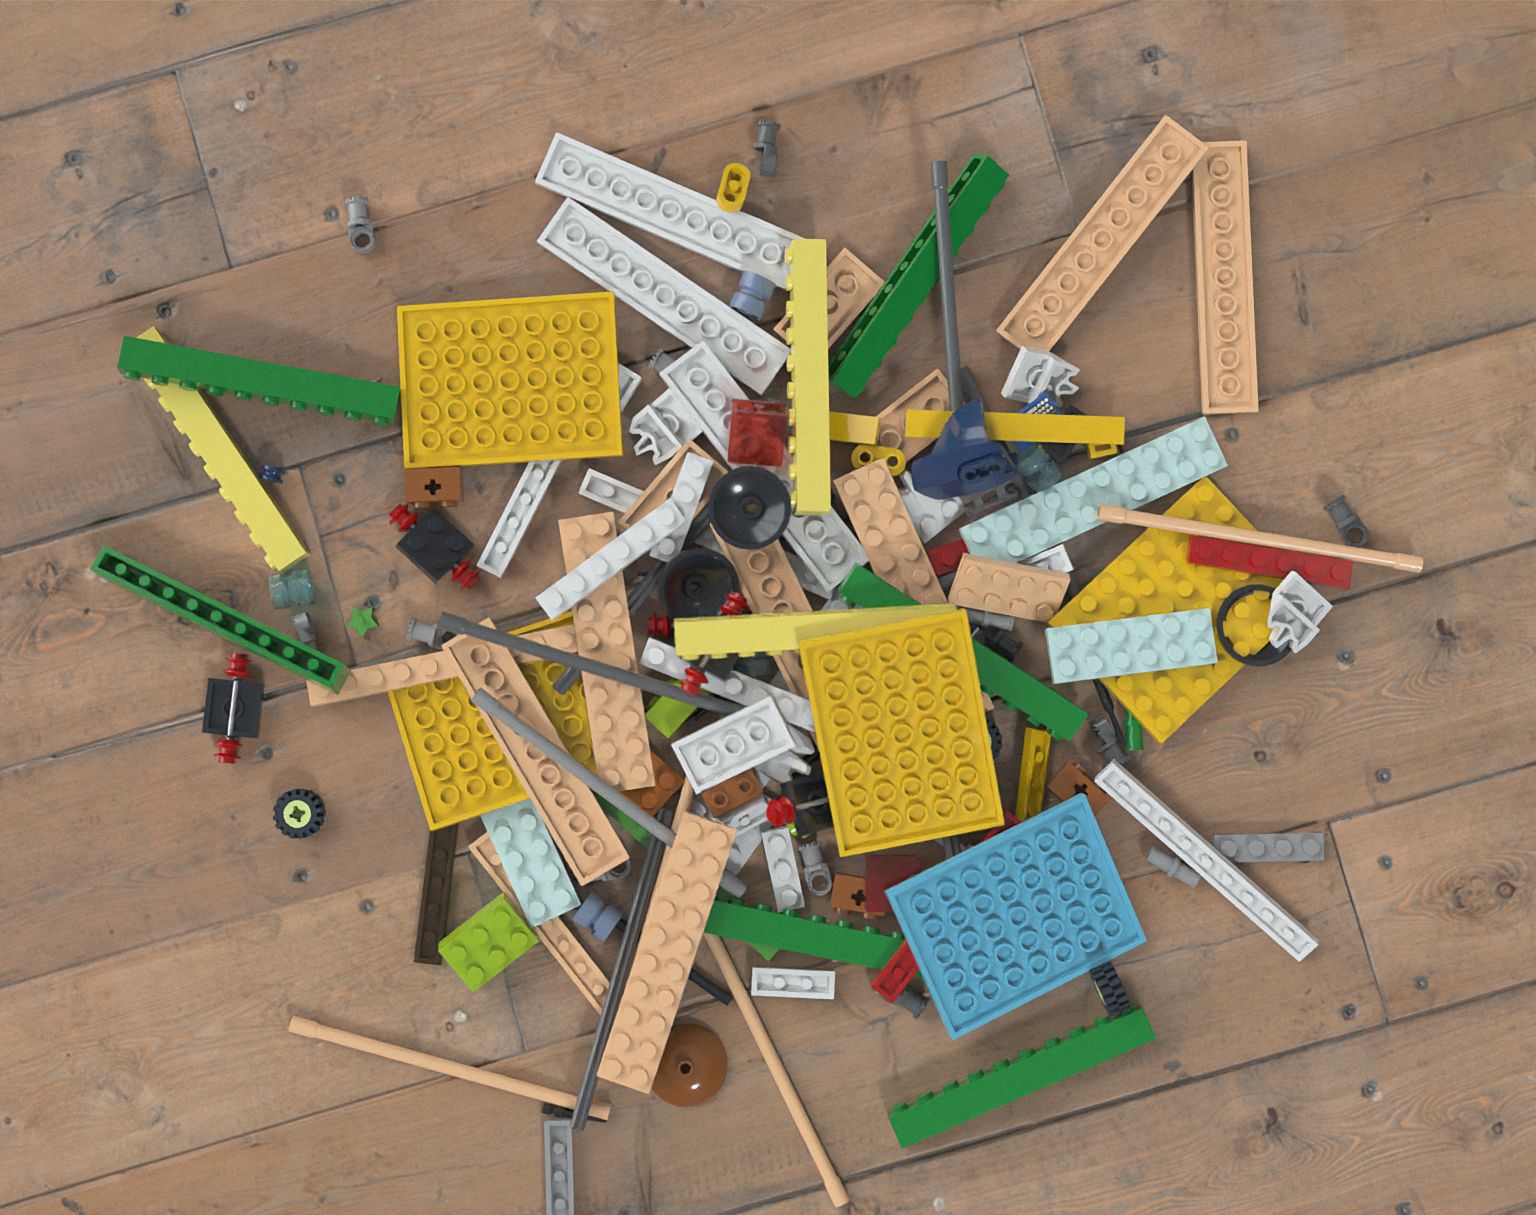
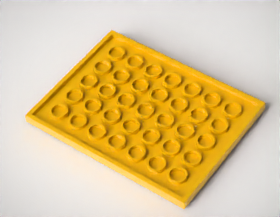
[397,291,623,469]
[1047,476,1284,744]
[798,609,1005,857]
[388,611,598,831]

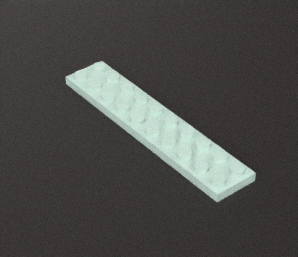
[959,417,1228,563]

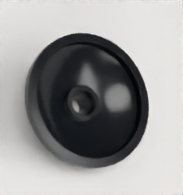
[708,466,792,550]
[657,548,740,622]
[1216,584,1291,667]

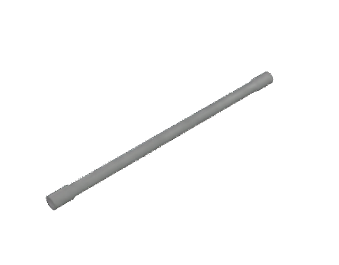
[470,687,747,899]

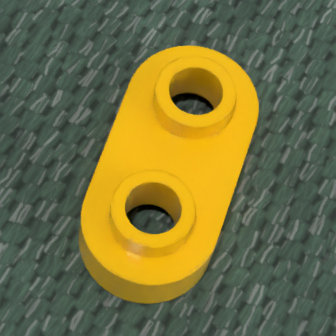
[716,163,751,213]
[851,444,906,476]

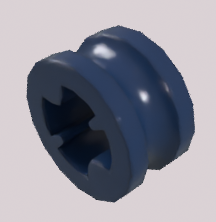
[258,465,286,484]

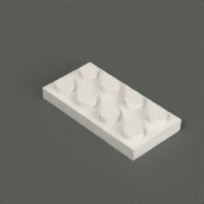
[671,695,796,794]

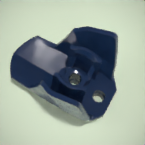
[911,398,1018,500]

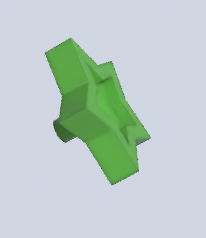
[347,607,379,637]

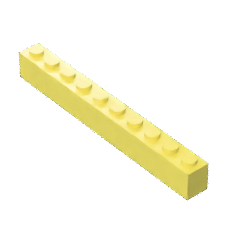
[785,239,831,516]
[136,326,311,572]
[674,603,957,660]

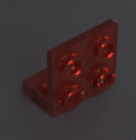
[727,399,788,467]
[864,854,921,912]

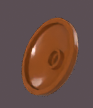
[652,1023,728,1107]

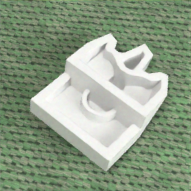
[1001,345,1080,408]
[629,388,703,465]
[897,468,967,544]
[1267,571,1333,653]
[753,722,815,784]

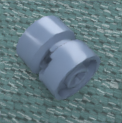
[729,271,776,320]
[572,891,624,943]

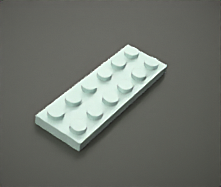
[1045,608,1218,684]
[480,799,582,928]

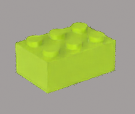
[438,892,539,993]

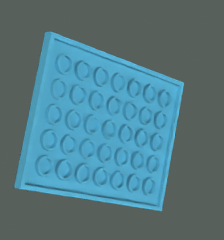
[885,793,1147,1040]

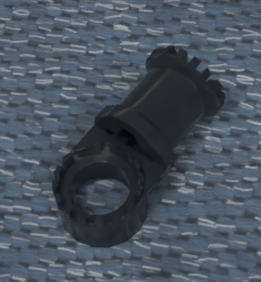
[970,625,1023,663]

